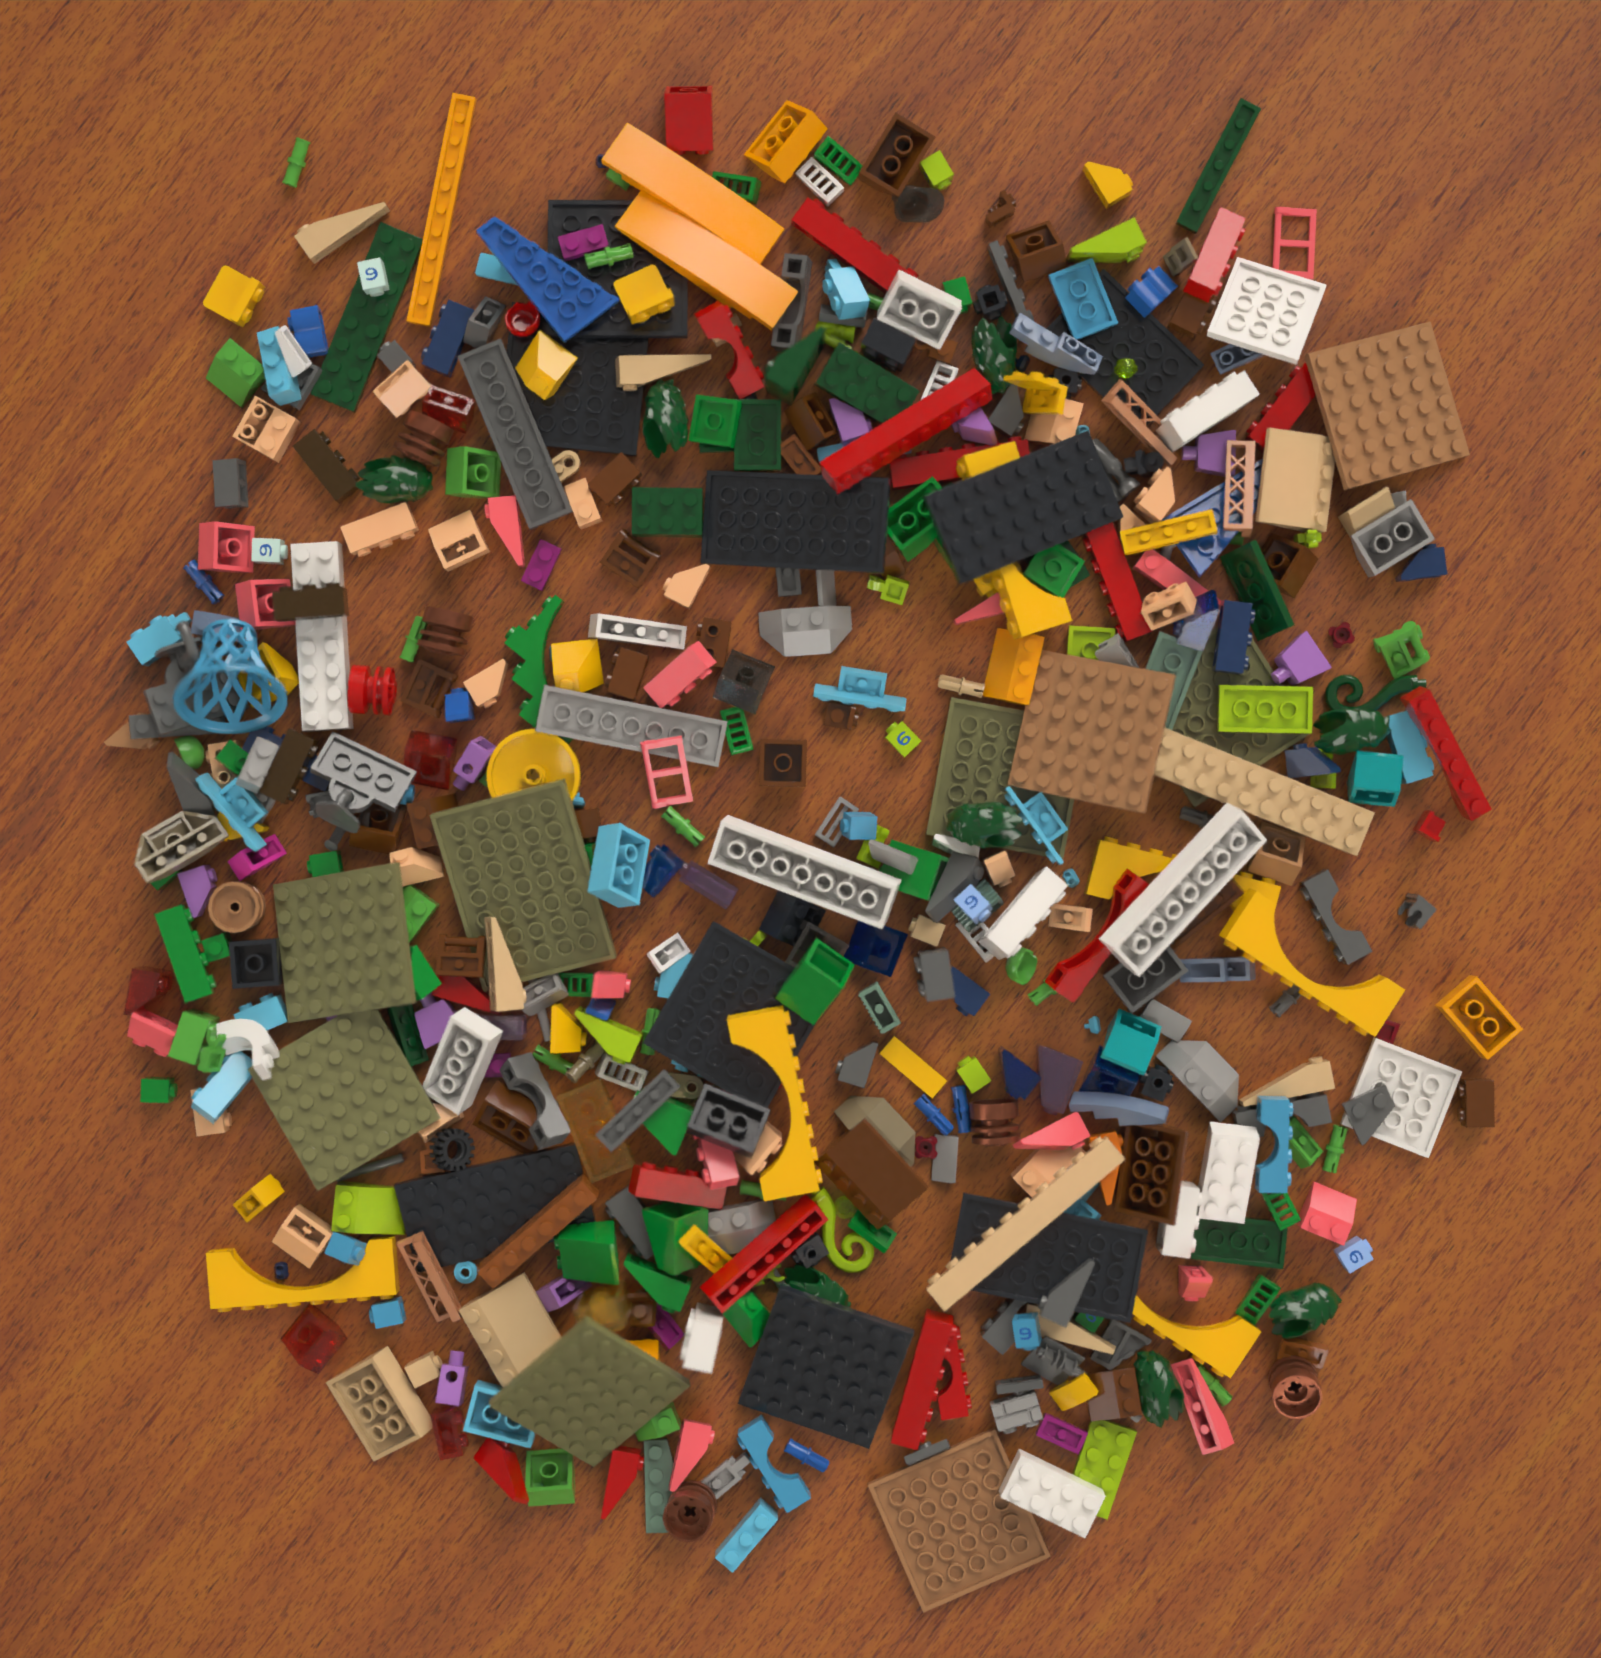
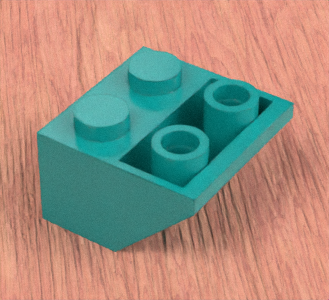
[1346,751,1404,807]
[1101,1009,1162,1076]

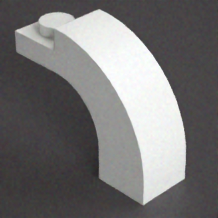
[216,1019,280,1080]

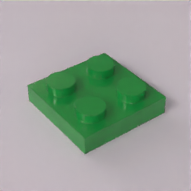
[688,394,742,448]
[1022,544,1085,598]

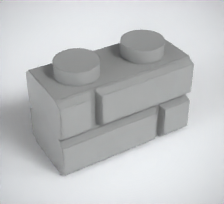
[235,737,279,793]
[989,1389,1043,1434]

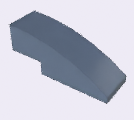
[1180,956,1256,982]

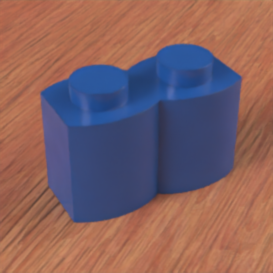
[1125,266,1178,318]
[287,305,329,358]

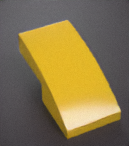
[1049,1372,1098,1411]

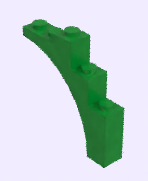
[505,595,573,744]

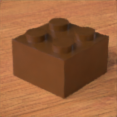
[759,739,807,787]

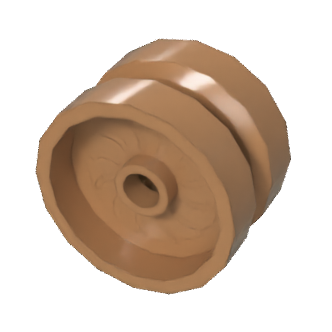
[208,881,266,933]

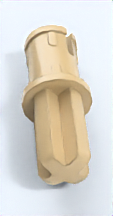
[938,674,985,698]

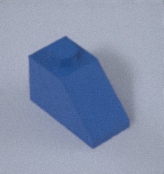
[445,688,475,723]

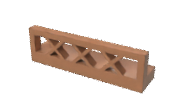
[1101,379,1177,465]
[1223,440,1255,537]
[397,1231,462,1322]

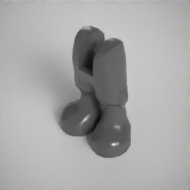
[1093,438,1140,503]

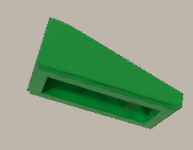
[814,136,863,186]
[712,171,761,204]
[720,705,754,756]
[558,972,595,997]
[1260,1193,1301,1231]
[1235,1273,1281,1325]

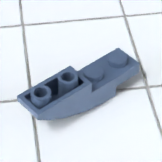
[1009,313,1103,374]
[1210,344,1266,375]

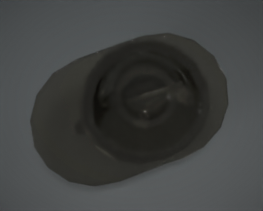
[892,185,945,223]

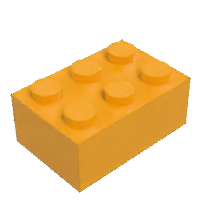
[1435,975,1523,1060]

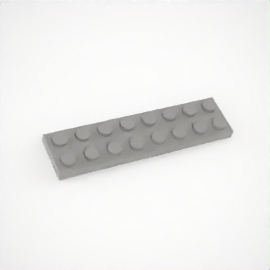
[535,685,728,767]

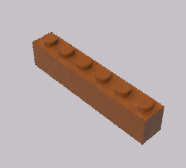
[477,1174,599,1289]

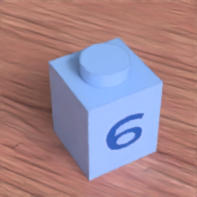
[954,884,993,924]
[1333,1236,1373,1273]

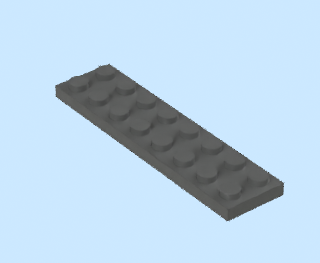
[458,338,573,530]

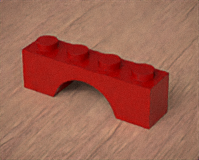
[694,300,764,399]
[937,1321,972,1421]

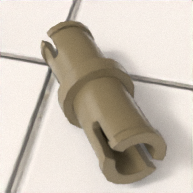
[565,1040,606,1083]

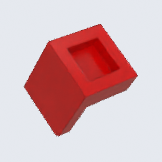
[1413,810,1446,842]

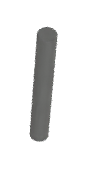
[336,1153,404,1182]

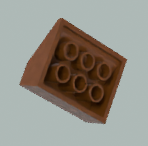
[815,1118,929,1230]
[1114,1124,1188,1226]

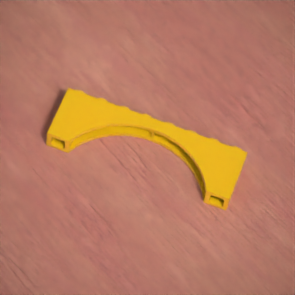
[956,441,1072,639]
[1084,836,1281,913]
[1219,888,1405,1037]
[727,1005,823,1201]
[206,1235,400,1312]
[1133,1295,1261,1378]

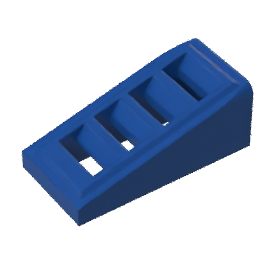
[585,998,616,1021]

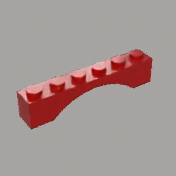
[1400,686,1492,821]
[1044,868,1150,1003]

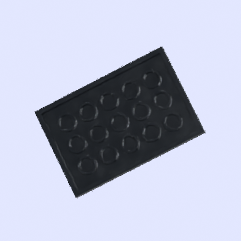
[1046,269,1204,426]

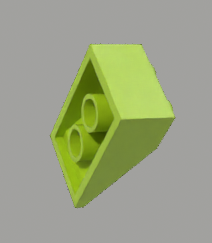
[1066,217,1147,263]
[574,1006,643,1065]
[331,1181,405,1235]

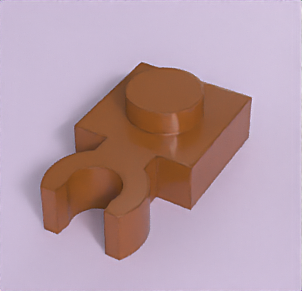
[914,338,958,365]
[420,1136,445,1175]

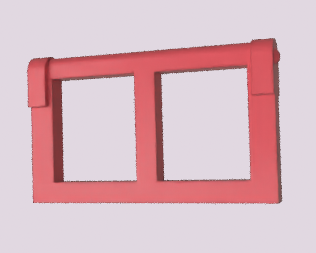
[1272,207,1317,280]
[640,735,693,809]

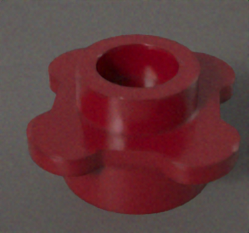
[1328,622,1355,648]
[915,1136,938,1159]

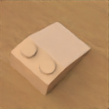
[1011,1146,1086,1197]

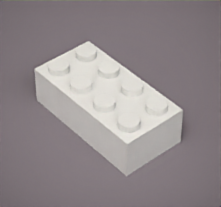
[1156,371,1259,453]
[978,867,1067,960]
[423,1007,503,1115]
[1197,1122,1260,1224]
[680,1303,723,1373]
[999,1449,1106,1538]

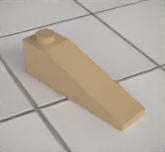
[294,202,390,264]
[615,354,711,391]
[485,917,527,1012]
[1239,1056,1335,1107]
[1026,1302,1116,1355]

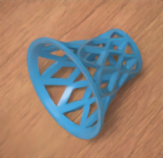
[173,619,287,734]

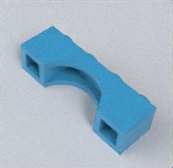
[1255,1096,1293,1193]
[736,1414,811,1513]

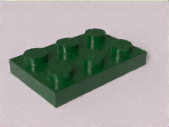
[734,399,781,471]

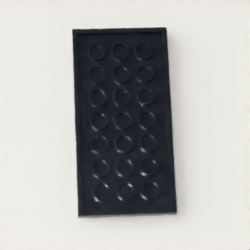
[922,431,1123,585]
[701,470,891,574]
[394,1142,596,1272]
[950,1192,1148,1323]

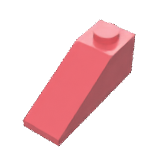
[485,495,525,568]
[592,970,631,998]
[1012,1112,1090,1150]
[1178,1265,1213,1301]
[668,1419,715,1492]

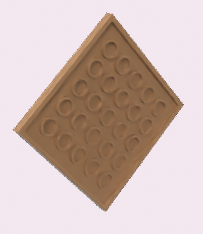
[1304,321,1470,490]
[1008,650,1176,814]
[867,1427,1051,1613]

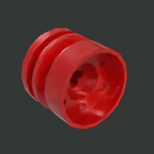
[348,665,397,716]

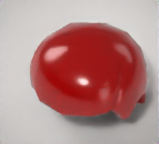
[504,301,540,337]

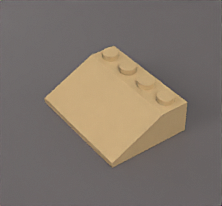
[1255,428,1335,533]
[459,1272,561,1388]
[326,1346,436,1461]

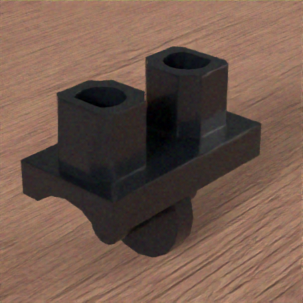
[1124,450,1164,478]

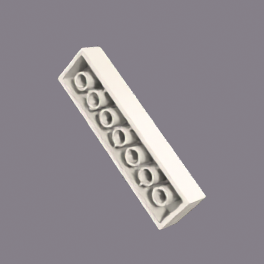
[291,541,354,732]
[1099,803,1267,977]
[708,815,901,929]

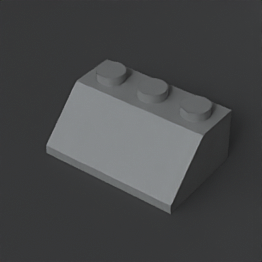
[1350,499,1435,577]

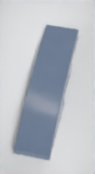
[1069,1091,1169,1126]

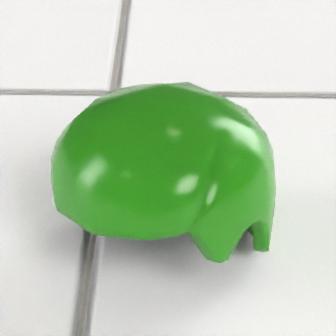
[174,735,205,770]
[1005,947,1038,985]

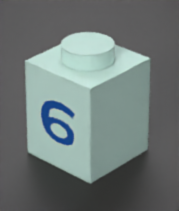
[357,258,390,297]
[251,538,288,565]

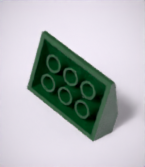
[764,326,826,406]

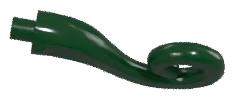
[1325,675,1427,711]

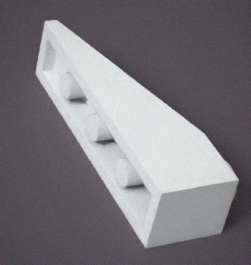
[588,613,687,649]

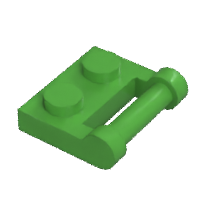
[1377,621,1430,679]

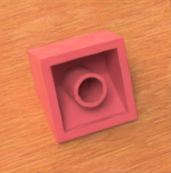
[198,521,255,573]
[235,579,296,630]
[127,1009,178,1057]
[1297,1181,1357,1246]

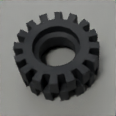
[429,1128,475,1171]

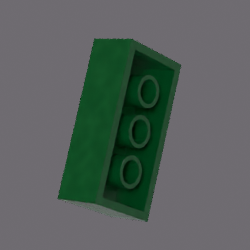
[814,342,920,425]

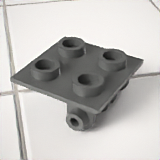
[1021,1336,1085,1385]

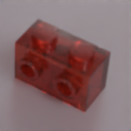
[422,385,475,434]
[430,1405,469,1461]

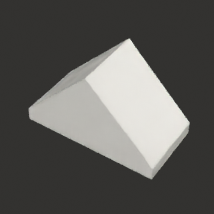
[646,933,691,974]

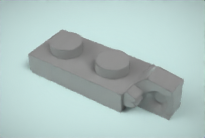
[700,1452,750,1500]

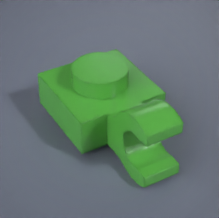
[198,1029,226,1073]

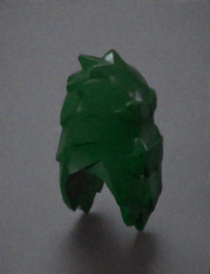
[971,317,1017,394]
[642,379,688,458]
[356,455,434,504]
[1313,708,1392,755]
[946,802,1023,849]
[779,1264,851,1307]
[1269,1282,1342,1339]
[1133,1350,1184,1428]

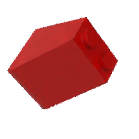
[664,86,714,155]

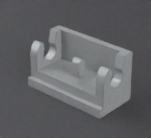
[1095,633,1139,668]

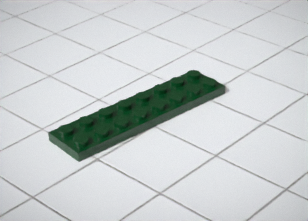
[311,222,423,413]

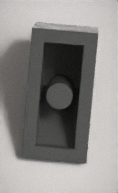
[463,296,506,348]
[988,384,1024,438]
[835,1041,878,1088]

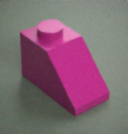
[227,834,287,881]

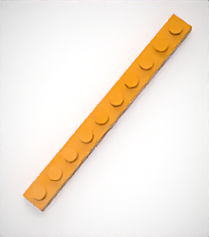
[407,93,476,327]

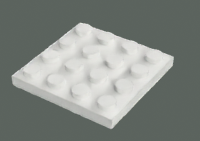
[1207,257,1326,365]
[1340,1037,1462,1158]

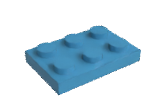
[1048,258,1118,340]

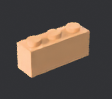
[341,502,419,557]

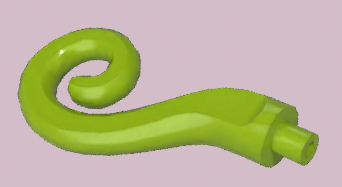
[810,1187,874,1273]

